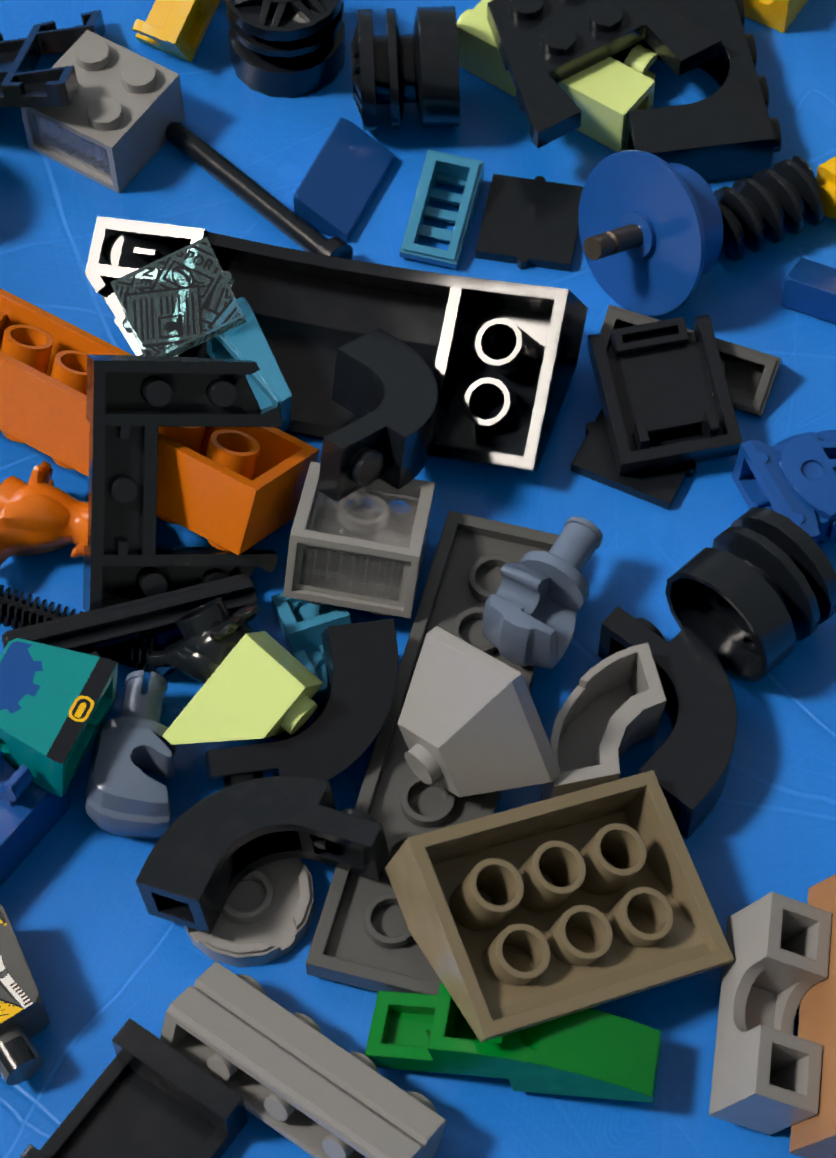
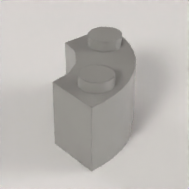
[542,642,667,800]

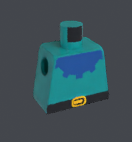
[0,638,118,798]

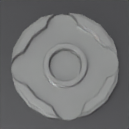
[183,858,315,967]

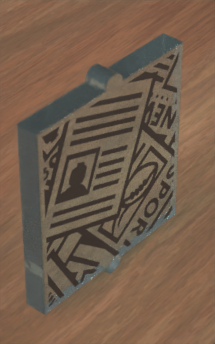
[110,237,247,357]

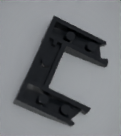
[83,354,282,612]

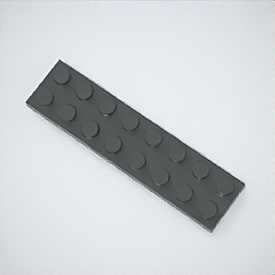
[306,510,559,995]

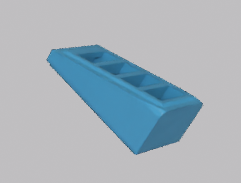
[400,149,484,269]
[206,297,292,431]

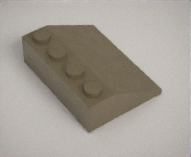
[385,770,735,1043]

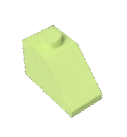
[162,631,324,745]

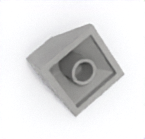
[397,626,562,797]

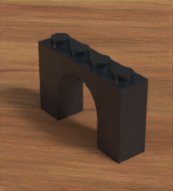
[611,0,782,184]

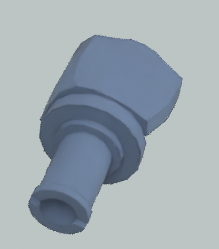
[482,516,603,669]
[85,670,176,839]

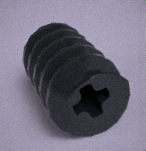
[714,156,824,262]

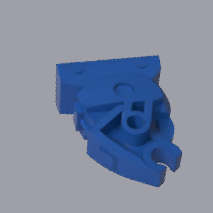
[732,430,836,544]

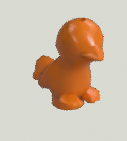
[0,460,88,566]

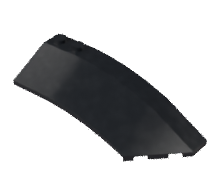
[85,216,588,473]

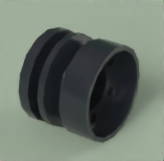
[225,0,346,98]
[351,5,460,131]
[665,507,836,682]

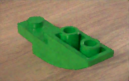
[365,983,663,1103]

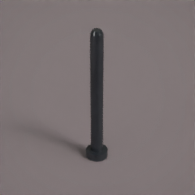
[165,122,353,260]

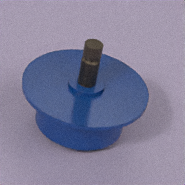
[578,150,724,316]

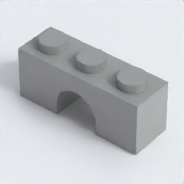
[709,892,832,1135]

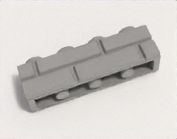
[160,961,447,1158]

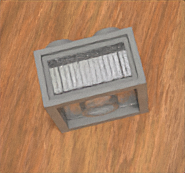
[20,30,185,194]
[283,461,435,619]

